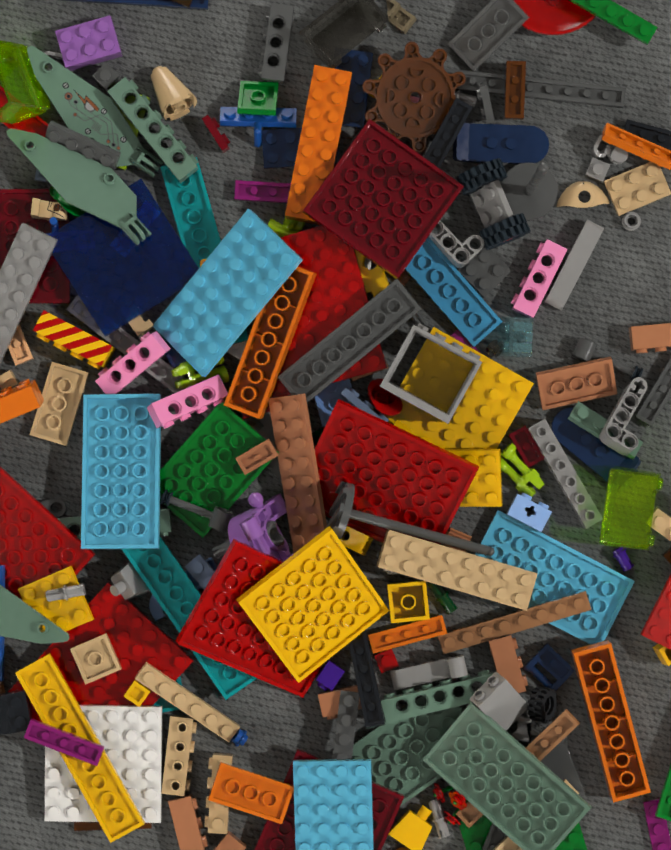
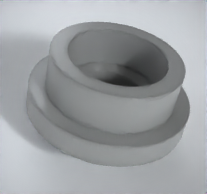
[622,212,641,231]

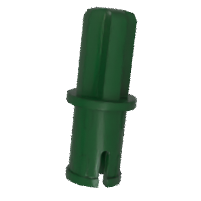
[427,582,458,615]

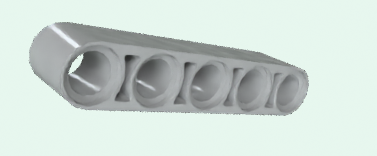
[544,219,604,310]

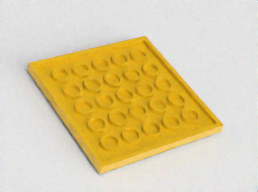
[384,327,534,449]
[236,526,389,683]

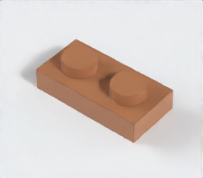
[235,439,279,475]

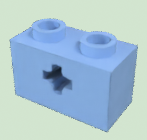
[506,492,552,532]

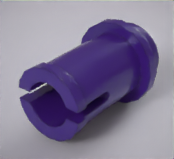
[612,546,634,572]

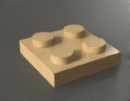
[70,633,122,685]

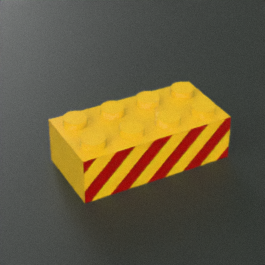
[33,310,116,370]

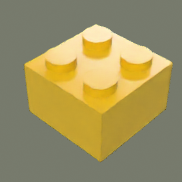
[387,580,430,623]

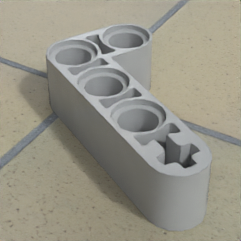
[428,221,484,268]
[599,377,648,455]
[390,654,468,690]

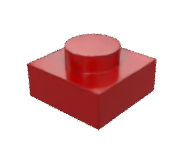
[374,649,399,673]

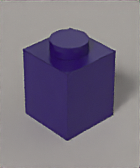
[316,660,345,691]

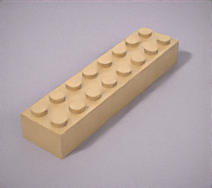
[376,529,538,611]

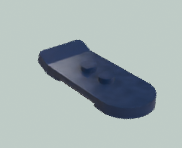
[453,123,549,164]
[551,408,641,489]

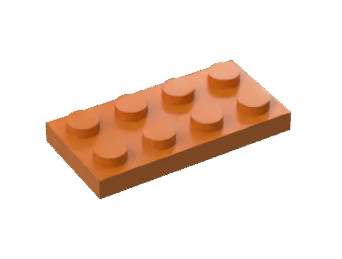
[208,762,294,824]

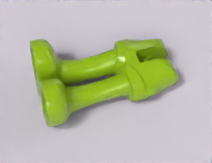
[171,357,229,389]
[501,443,545,497]

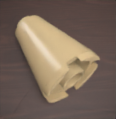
[150,66,197,121]

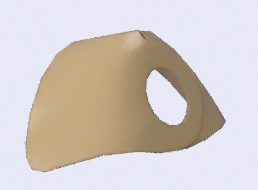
[557,181,610,208]

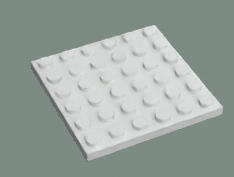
[45,705,162,823]

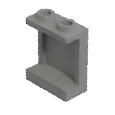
[469,672,529,730]

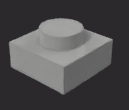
[585,157,610,183]

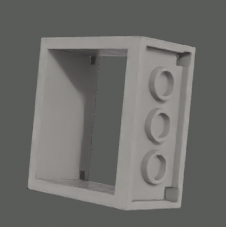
[380,323,482,424]

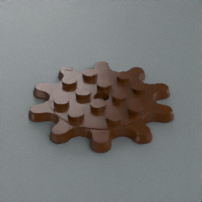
[362,42,466,153]

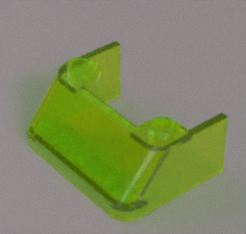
[0,40,50,124]

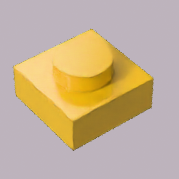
[124,679,151,707]

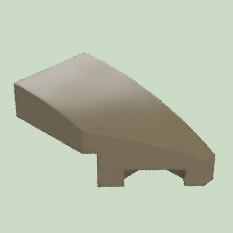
[386,0,417,34]

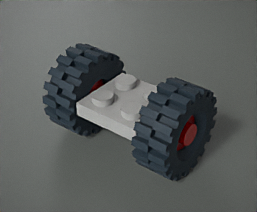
[456,158,531,250]

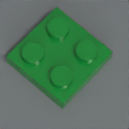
[237,81,279,116]

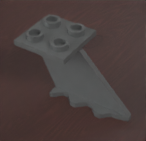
[530,720,585,797]

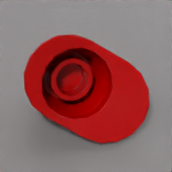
[368,378,403,416]

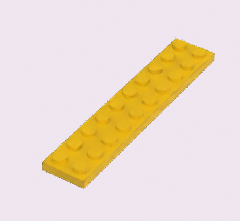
[15,653,145,843]

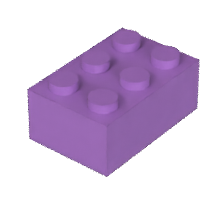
[55,15,123,71]

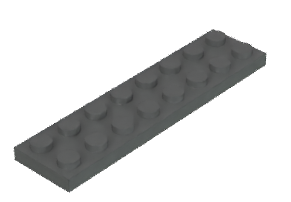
[278,279,422,403]

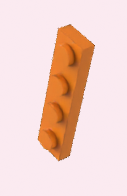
[601,123,671,170]
[368,615,447,654]

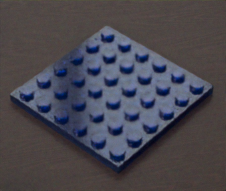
[49,179,199,337]

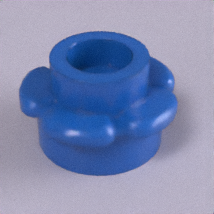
[231,728,248,747]

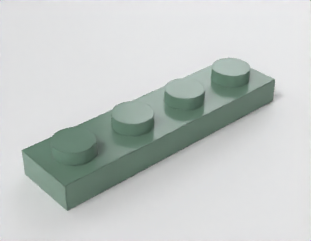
[567,401,643,460]

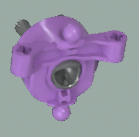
[212,492,293,562]

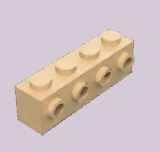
[161,715,197,796]
[204,753,233,834]

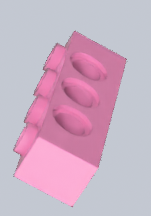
[511,239,568,319]
[95,331,171,394]
[147,374,228,429]

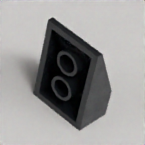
[0,689,33,735]

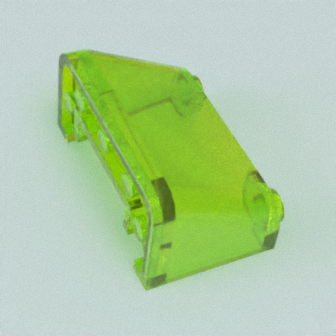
[599,466,663,550]

